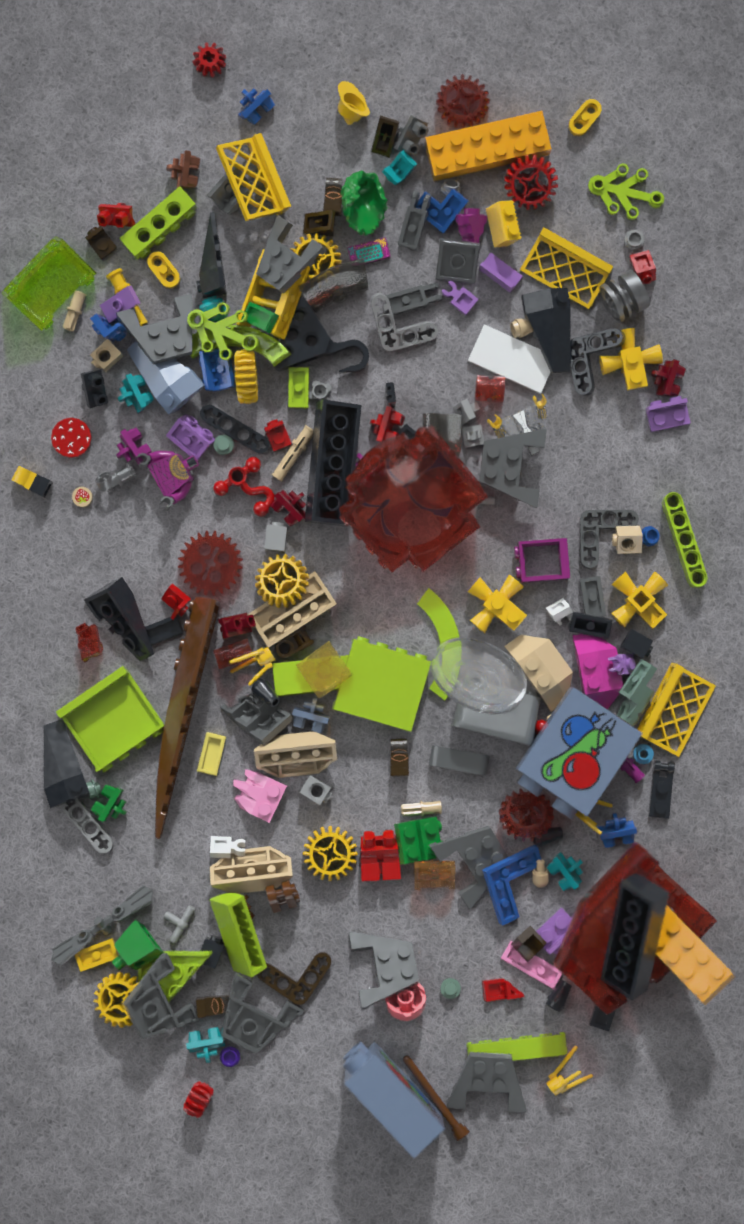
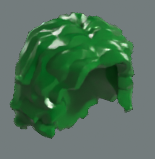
[341,170,388,236]

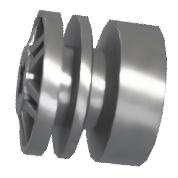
[599,269,650,323]

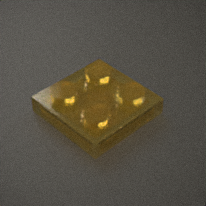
[296,641,353,698]

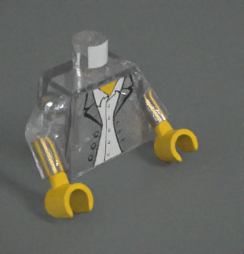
[487,394,548,456]

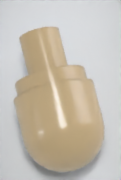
[533,859,549,888]

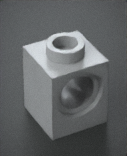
[264,522,288,552]
[299,775,332,805]

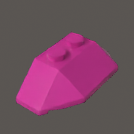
[572,634,623,710]

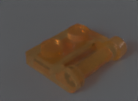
[414,861,455,890]

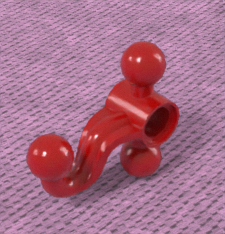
[213,457,275,517]

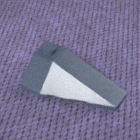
[127,341,205,414]

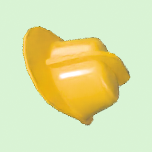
[337,81,370,125]

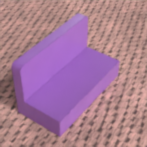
[479,253,523,293]

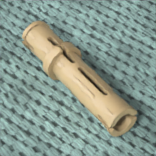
[272,425,313,482]

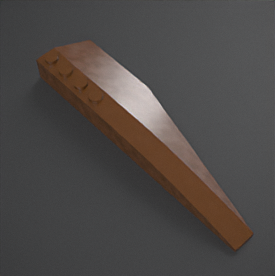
[155,596,220,839]

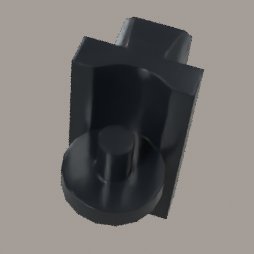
[81,368,108,409]

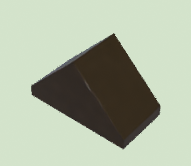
[371,116,400,158]
[303,210,335,237]

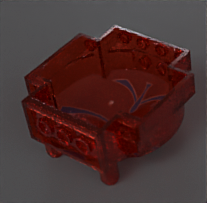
[339,425,488,573]

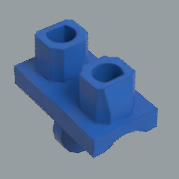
[238,88,275,125]
[597,813,637,848]

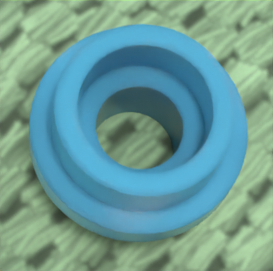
[633,744,654,764]

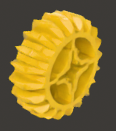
[290,233,341,288]
[234,349,258,404]
[255,554,309,608]
[303,826,358,881]
[93,972,139,1028]

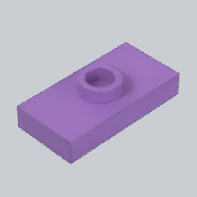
[100,286,140,323]

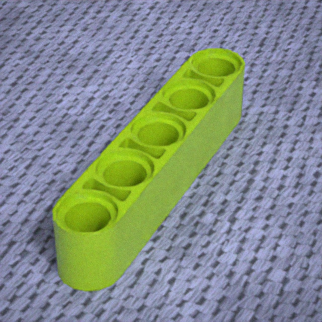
[662,492,708,588]
[466,1032,568,1061]

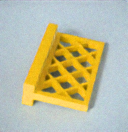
[216,133,291,221]
[520,227,613,309]
[637,663,716,757]

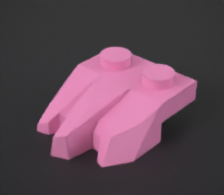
[233,769,287,823]

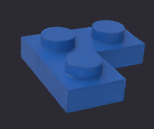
[416,189,469,233]

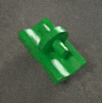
[91,784,127,822]

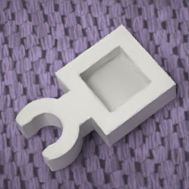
[210,836,245,858]

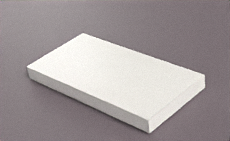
[468,324,550,394]

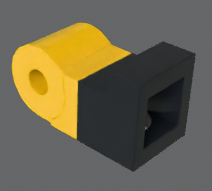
[11,466,53,498]

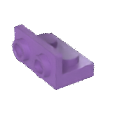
[646,396,691,432]
[166,414,215,461]
[536,907,579,955]

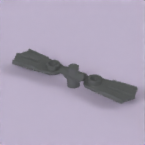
[51,885,153,966]

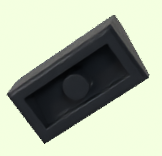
[568,612,613,639]

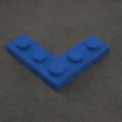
[482,845,541,926]

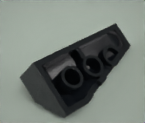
[84,577,154,661]
[44,719,89,809]

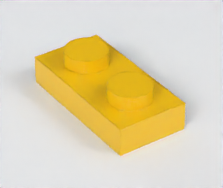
[75,938,119,972]

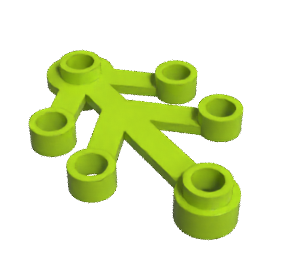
[588,163,664,220]
[187,302,259,360]

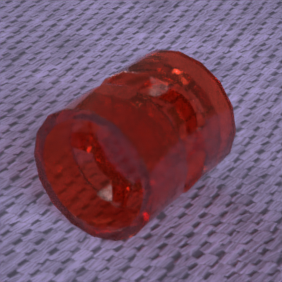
[475,375,505,403]

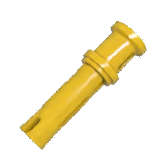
[106,268,148,326]

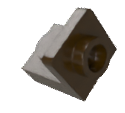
[85,226,117,260]

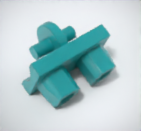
[117,373,154,413]
[547,852,583,891]
[186,1027,226,1063]

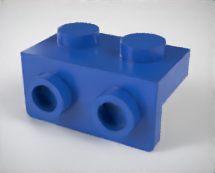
[90,314,127,342]
[199,347,236,392]

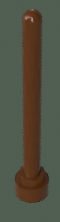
[403,1055,470,1141]

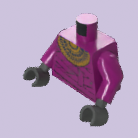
[135,451,199,511]

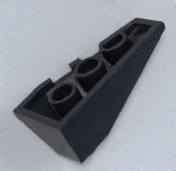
[196,212,227,298]
[521,288,571,373]

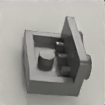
[207,166,256,215]

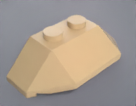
[504,635,573,712]
[254,731,337,778]
[210,846,293,894]

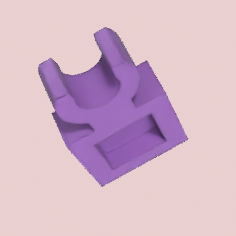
[442,281,478,316]
[608,654,636,675]

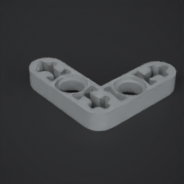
[371,293,438,351]

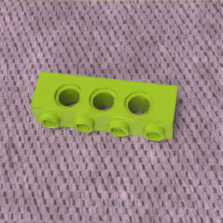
[119,186,197,260]

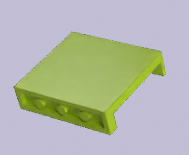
[332,636,431,731]
[56,666,164,773]

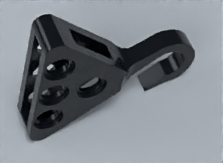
[274,296,369,374]

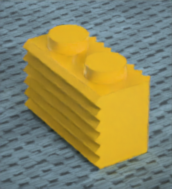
[486,200,522,248]

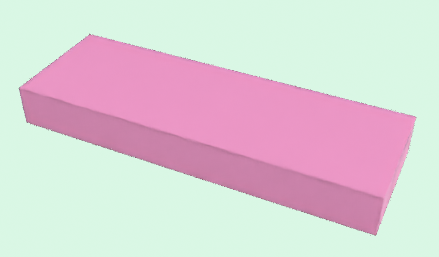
[501,941,564,989]

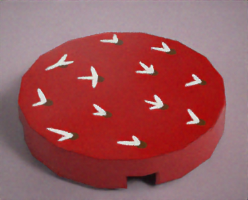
[51,417,92,458]

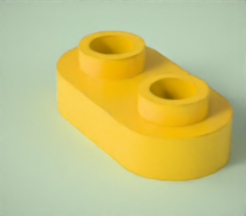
[568,99,602,136]
[147,252,180,289]

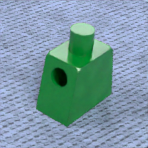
[112,920,164,970]

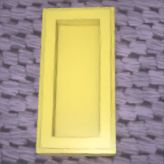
[197,732,226,776]

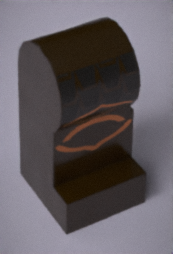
[323,178,342,216]
[390,738,409,776]
[196,994,230,1018]

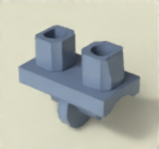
[292,698,330,733]

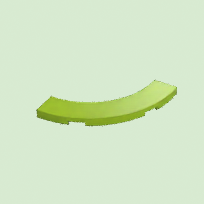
[190,325,290,367]
[417,588,461,700]

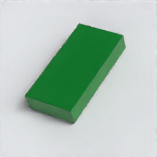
[241,302,279,334]

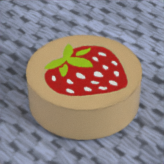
[72,487,93,507]

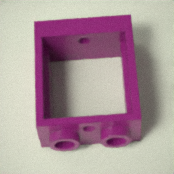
[514,538,570,583]

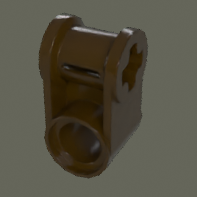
[275,625,314,658]

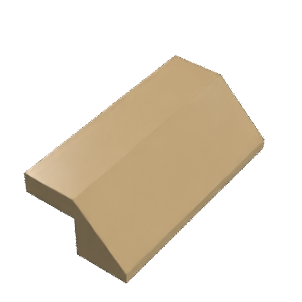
[247,571,337,648]

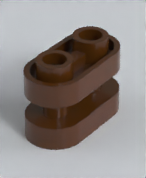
[266,880,300,913]

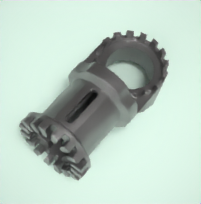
[95,462,138,492]

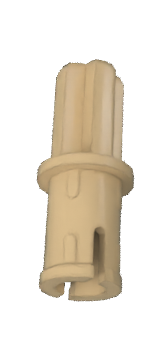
[63,291,86,331]
[401,801,442,817]

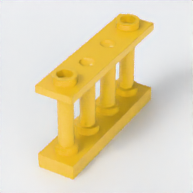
[236,249,311,340]

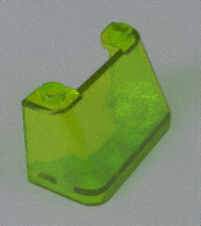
[1,236,96,331]

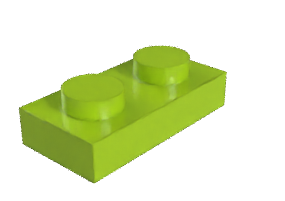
[288,367,309,409]

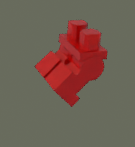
[361,830,401,881]

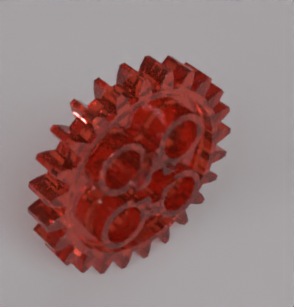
[178,531,243,596]

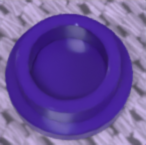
[220,1046,240,1067]

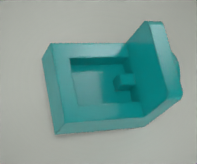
[382,150,417,185]

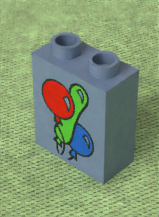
[516,687,642,820]
[343,1041,445,1158]

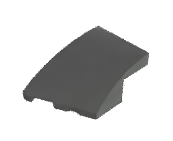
[220,692,293,746]

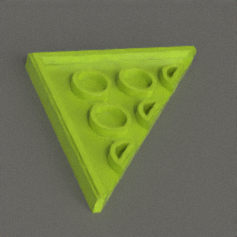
[138,951,212,1002]

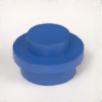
[641,526,660,546]

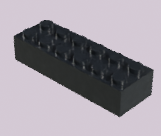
[305,399,362,527]
[600,872,669,1001]

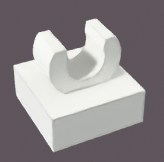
[546,598,573,626]

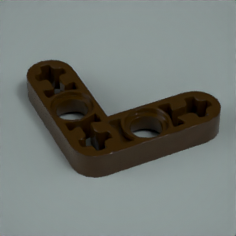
[257,952,331,1005]

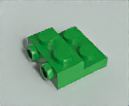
[394,817,443,864]

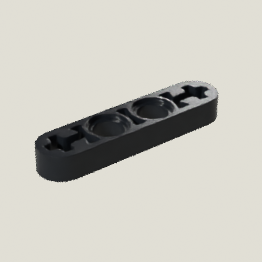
[200,405,270,454]

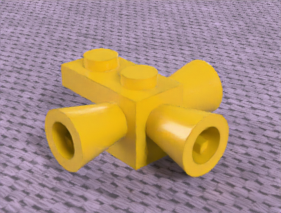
[599,328,663,391]
[611,571,668,629]
[468,575,527,633]

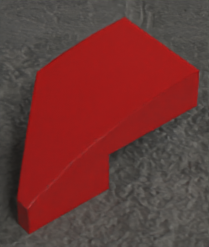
[482,978,524,1002]

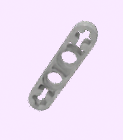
[60,799,113,853]

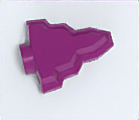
[456,208,487,243]

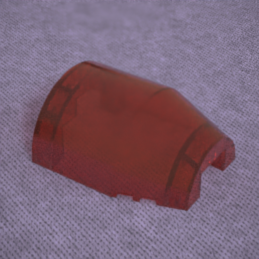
[553,841,717,1015]

